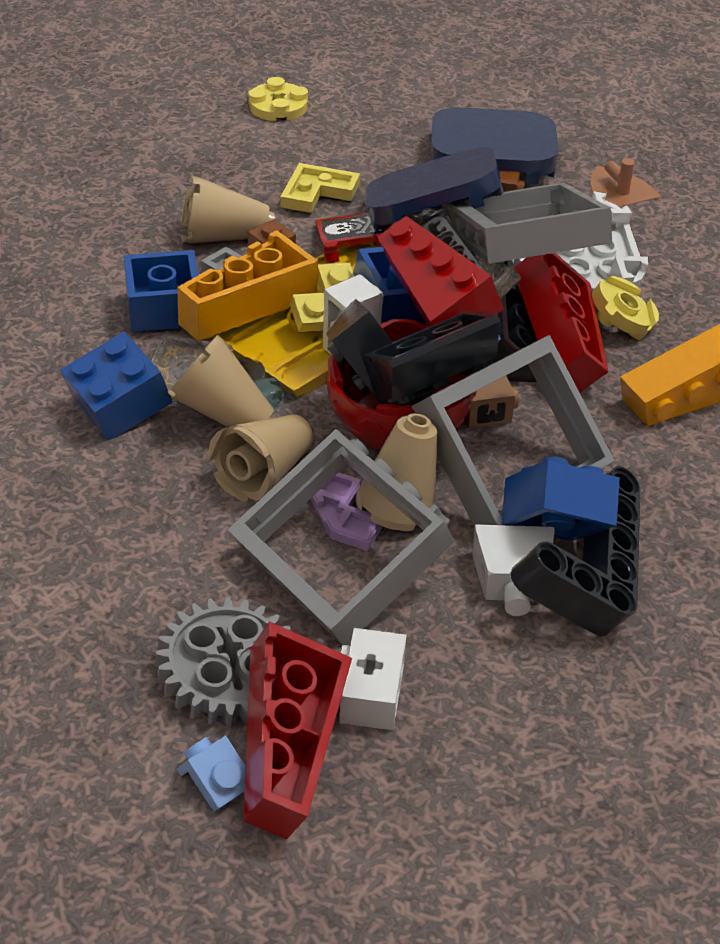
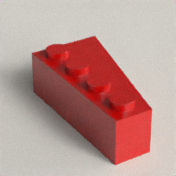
[378,216,504,327]
[512,253,609,393]
[243,621,352,839]

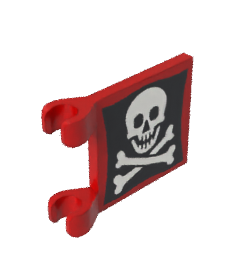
[315,213,388,264]

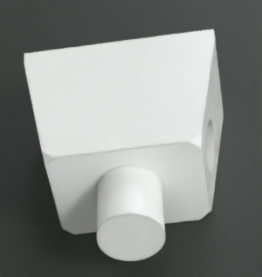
[472,525,554,616]

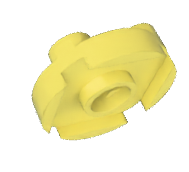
[248,77,308,121]
[592,276,659,340]

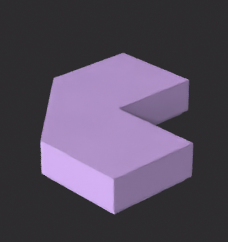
[311,472,383,551]

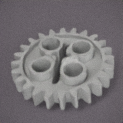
[155,597,291,727]

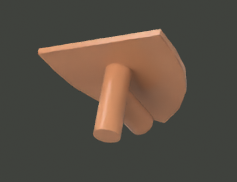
[590,158,662,207]

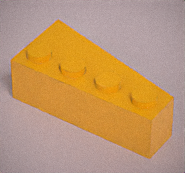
[177,230,318,341]
[620,324,720,426]

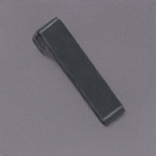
[510,466,641,637]

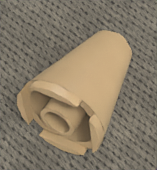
[181,176,274,244]
[167,335,274,427]
[356,413,437,531]
[208,414,313,502]

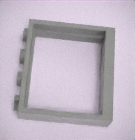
[448,182,616,264]
[412,335,615,527]
[228,429,455,645]

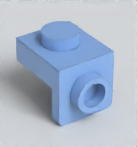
[176,735,245,811]

